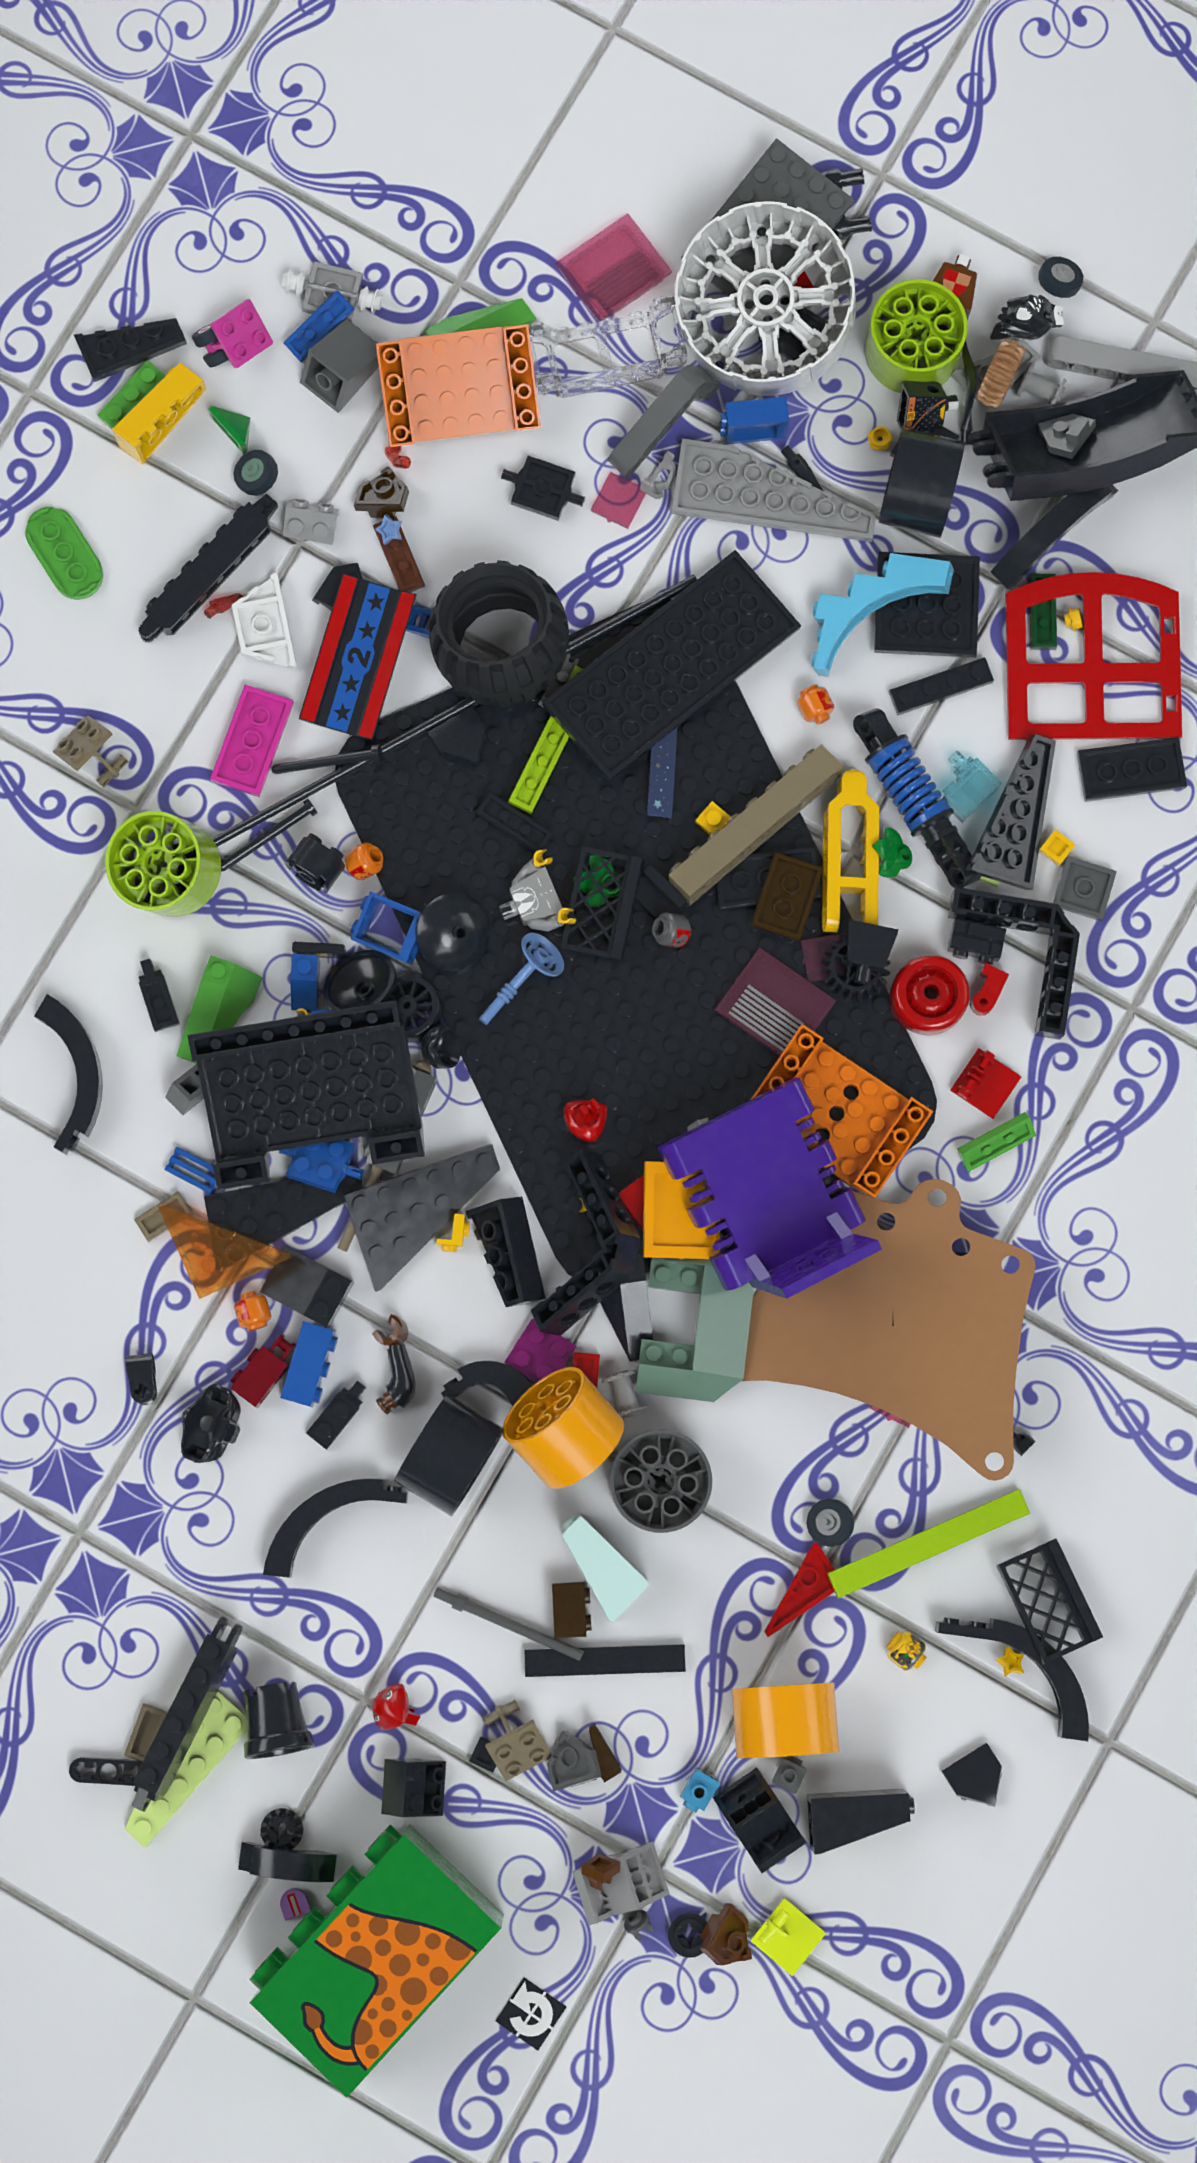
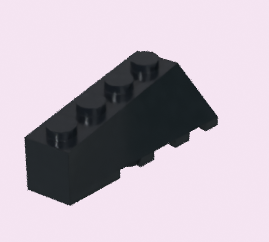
[465,1196,546,1308]

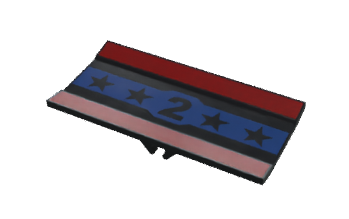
[299,573,417,741]

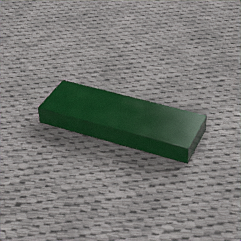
[1029,574,1057,650]

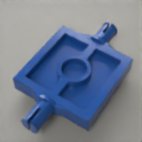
[279,1140,364,1193]

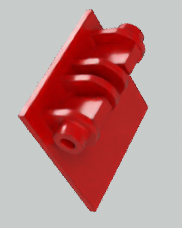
[950,1048,1022,1119]

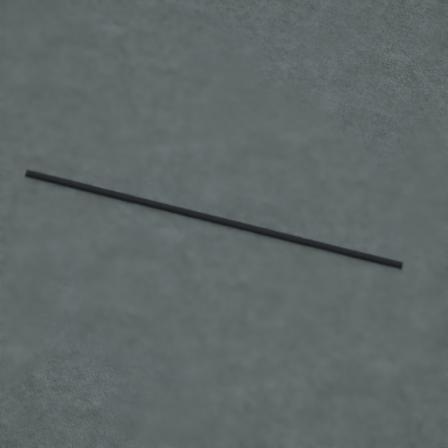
[212,574,697,847]

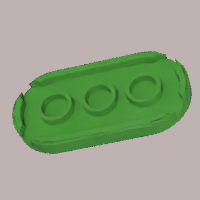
[25,507,103,600]

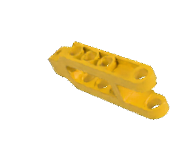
[822,769,879,933]

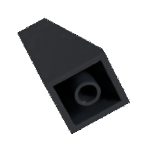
[807,1789,915,1855]

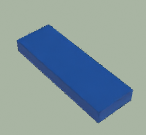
[283,290,356,363]

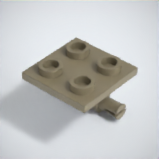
[53,715,129,788]
[482,1699,552,1782]

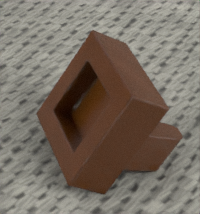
[582,1853,620,1890]

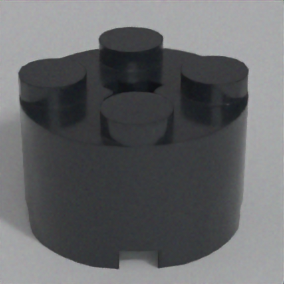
[285,833,345,893]

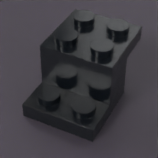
[712,1767,807,1873]

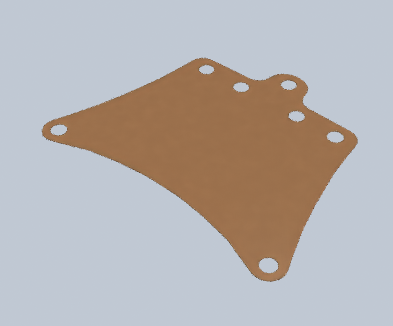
[742,1179,1036,1481]

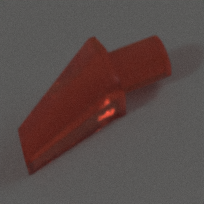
[204,593,243,619]

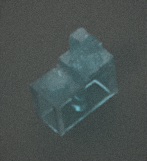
[942,750,1002,823]

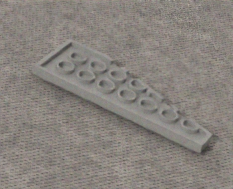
[671,438,876,542]

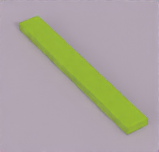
[827,1489,1030,1598]

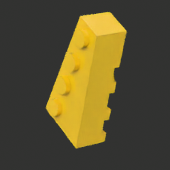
[112,363,207,465]

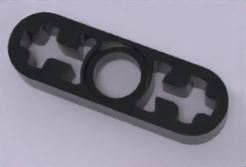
[69,1757,142,1786]

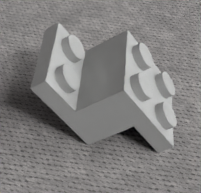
[573,1841,670,1925]

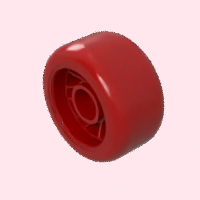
[889,955,970,1036]

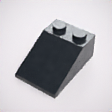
[260,1246,354,1328]

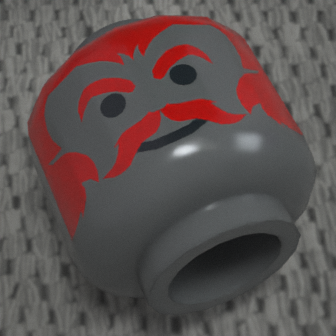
[652,912,691,948]

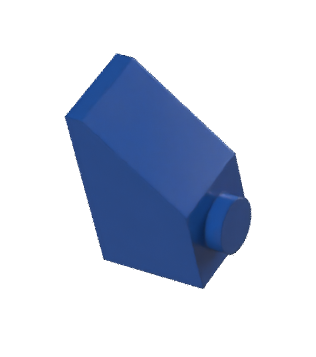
[290,954,320,1011]

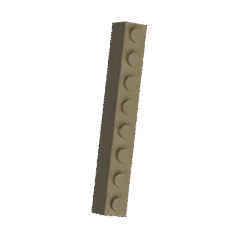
[669,744,843,905]

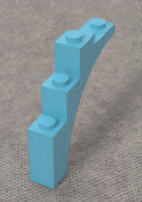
[812,553,954,677]

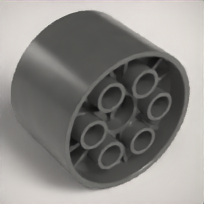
[609,1429,712,1533]

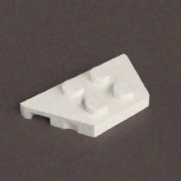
[232,573,297,669]

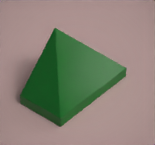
[208,406,250,455]

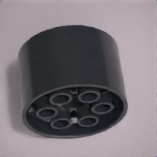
[878,427,965,538]
[394,1394,504,1517]

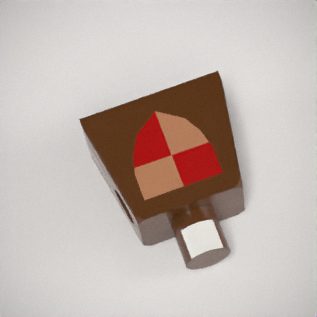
[933,255,977,320]

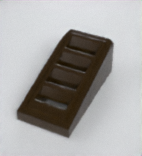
[589,1723,622,1783]

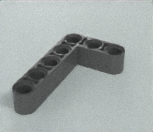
[607,365,720,478]

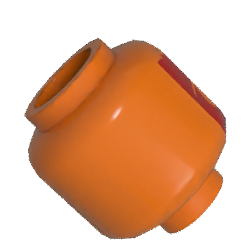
[797,684,835,725]
[345,843,383,881]
[234,1291,272,1332]

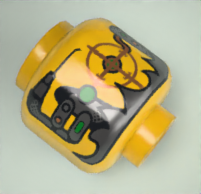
[886,1631,927,1671]

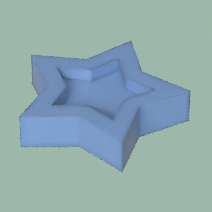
[375,514,402,545]

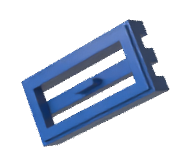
[164,1147,216,1194]

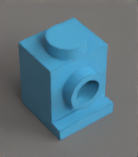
[680,1767,720,1813]

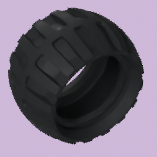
[429,560,569,707]

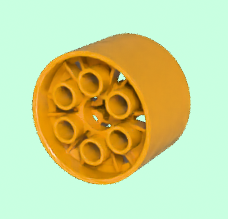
[502,1367,624,1488]
[732,1682,840,1758]

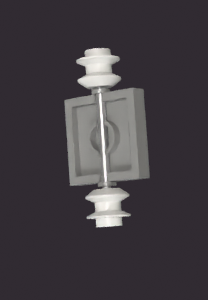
[282,261,383,322]

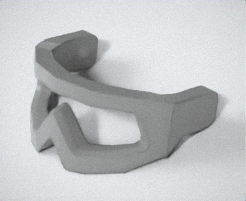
[639,451,676,499]

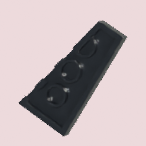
[74,318,187,382]

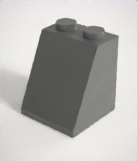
[300,319,379,413]

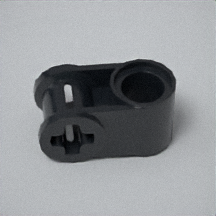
[125,1353,157,1405]

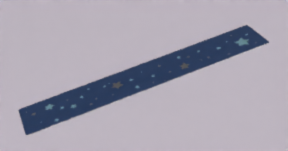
[647,728,677,818]

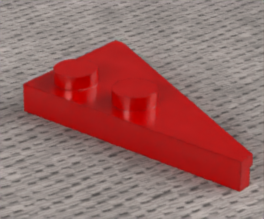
[764,1542,835,1637]

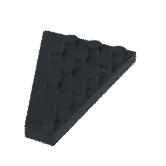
[343,1144,500,1292]

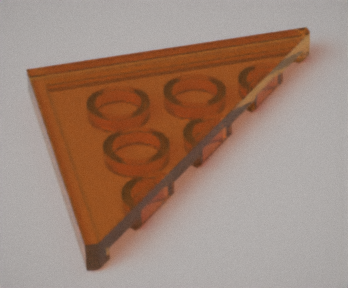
[158,1205,292,1299]

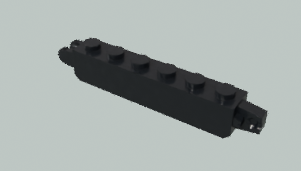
[138,494,278,643]
[131,1616,243,1812]

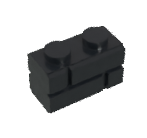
[947,918,1006,965]

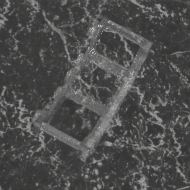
[529,296,687,398]

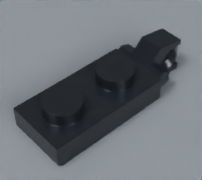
[138,958,180,1033]
[306,1381,366,1450]

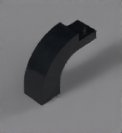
[441,1361,532,1406]
[238,1842,337,1882]

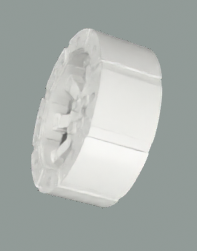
[675,201,856,396]

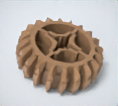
[977,339,1025,409]

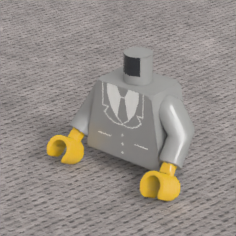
[499,849,576,932]

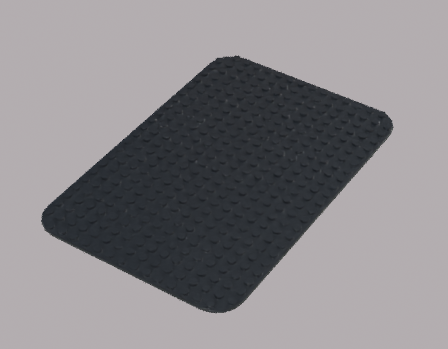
[335,599,937,1277]

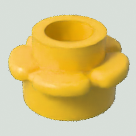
[867,426,893,451]
[1064,607,1083,632]

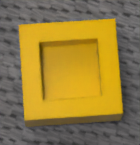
[695,801,731,835]
[1039,829,1076,866]

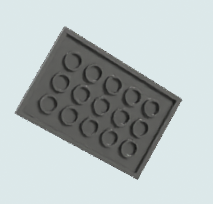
[681,138,854,309]

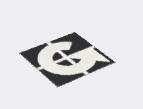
[495,1977,567,2051]

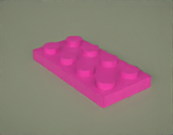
[210,685,294,798]

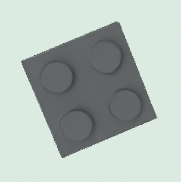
[1053,856,1117,921]

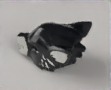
[990,295,1064,340]

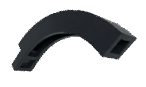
[990,485,1118,590]
[34,994,103,1155]
[263,1479,409,1578]

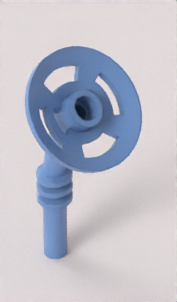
[479,933,564,1025]

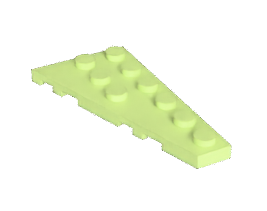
[125,1690,246,1847]

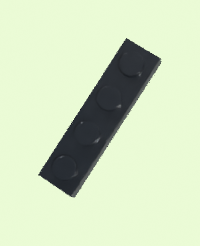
[889,657,994,716]

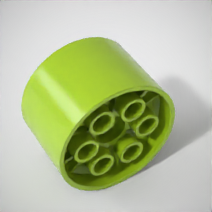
[865,279,968,393]
[105,811,221,917]

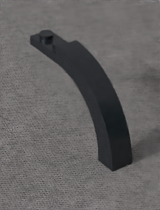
[935,1617,1089,1742]

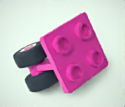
[192,299,273,368]

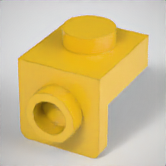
[436,1214,470,1252]

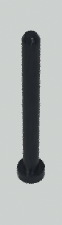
[271,744,383,774]
[221,798,318,872]

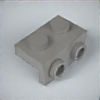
[282,499,340,545]

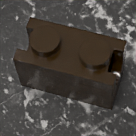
[552,1582,592,1638]

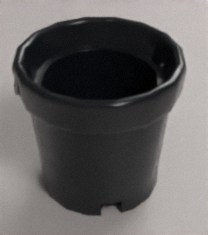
[243,1682,315,1759]

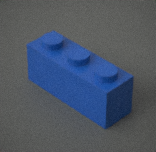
[280,1321,338,1408]

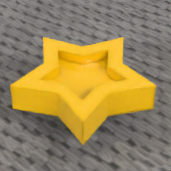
[995,1646,1025,1677]

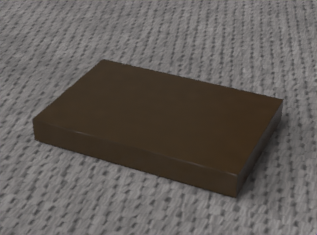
[751,852,824,942]

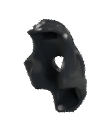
[181,1384,241,1463]

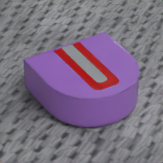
[280,1888,311,1921]

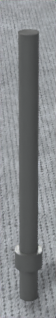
[433,1587,584,1661]

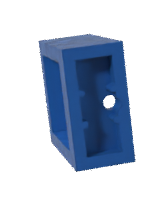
[719,397,789,445]
[350,891,420,965]

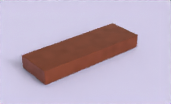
[373,516,425,592]

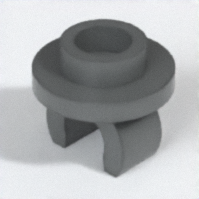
[624,1910,653,1941]

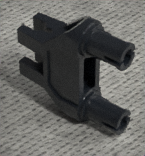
[825,168,872,240]

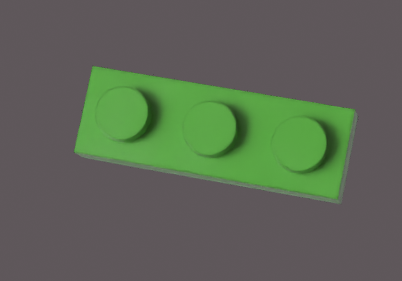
[97,360,166,429]
[957,1112,1036,1172]

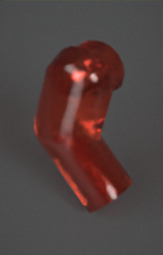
[385,445,411,469]

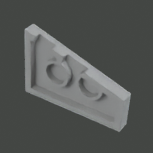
[951,339,1041,410]

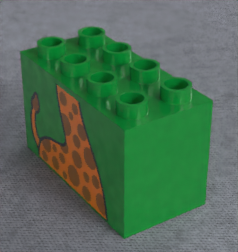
[249,1824,504,2098]

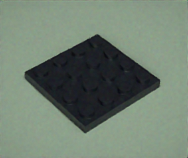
[874,552,980,658]

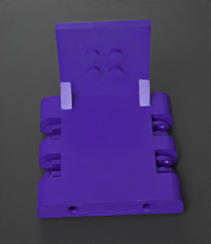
[657,1077,882,1299]

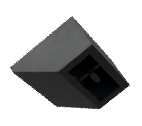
[381,1758,446,1817]

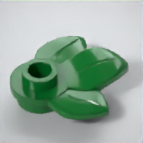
[872,827,912,878]
[573,856,623,907]

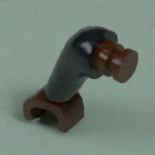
[372,1314,416,1415]

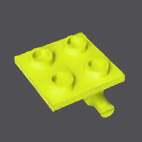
[750,1898,826,1976]

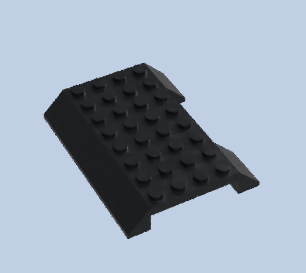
[187,1000,425,1190]

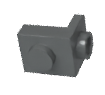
[772,1756,807,1794]

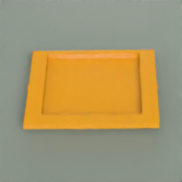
[643,1161,720,1260]

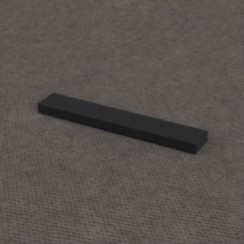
[524,1644,686,1677]

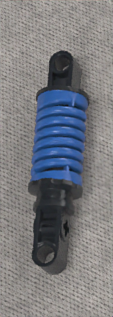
[853,708,981,888]

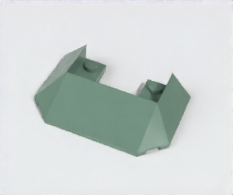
[635,1245,754,1402]

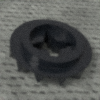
[260,1808,304,1850]
[668,1912,707,1958]

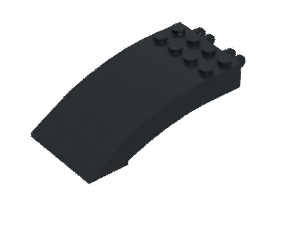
[968,370,1197,501]

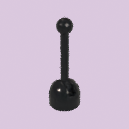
[1013,1431,1036,1456]

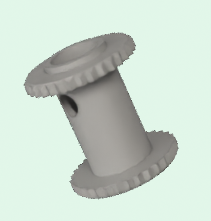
[1017,364,1067,405]
[602,1370,648,1419]

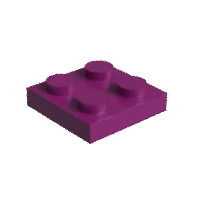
[504,1318,577,1383]

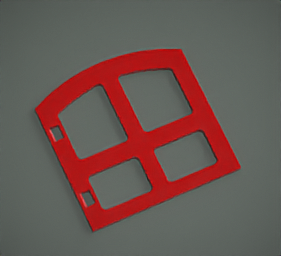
[1005,572,1182,740]

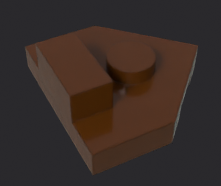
[700,1903,752,1966]

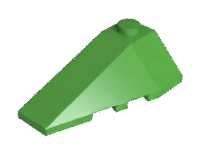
[425,298,536,335]
[177,955,263,1064]

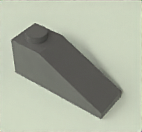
[165,1064,204,1115]

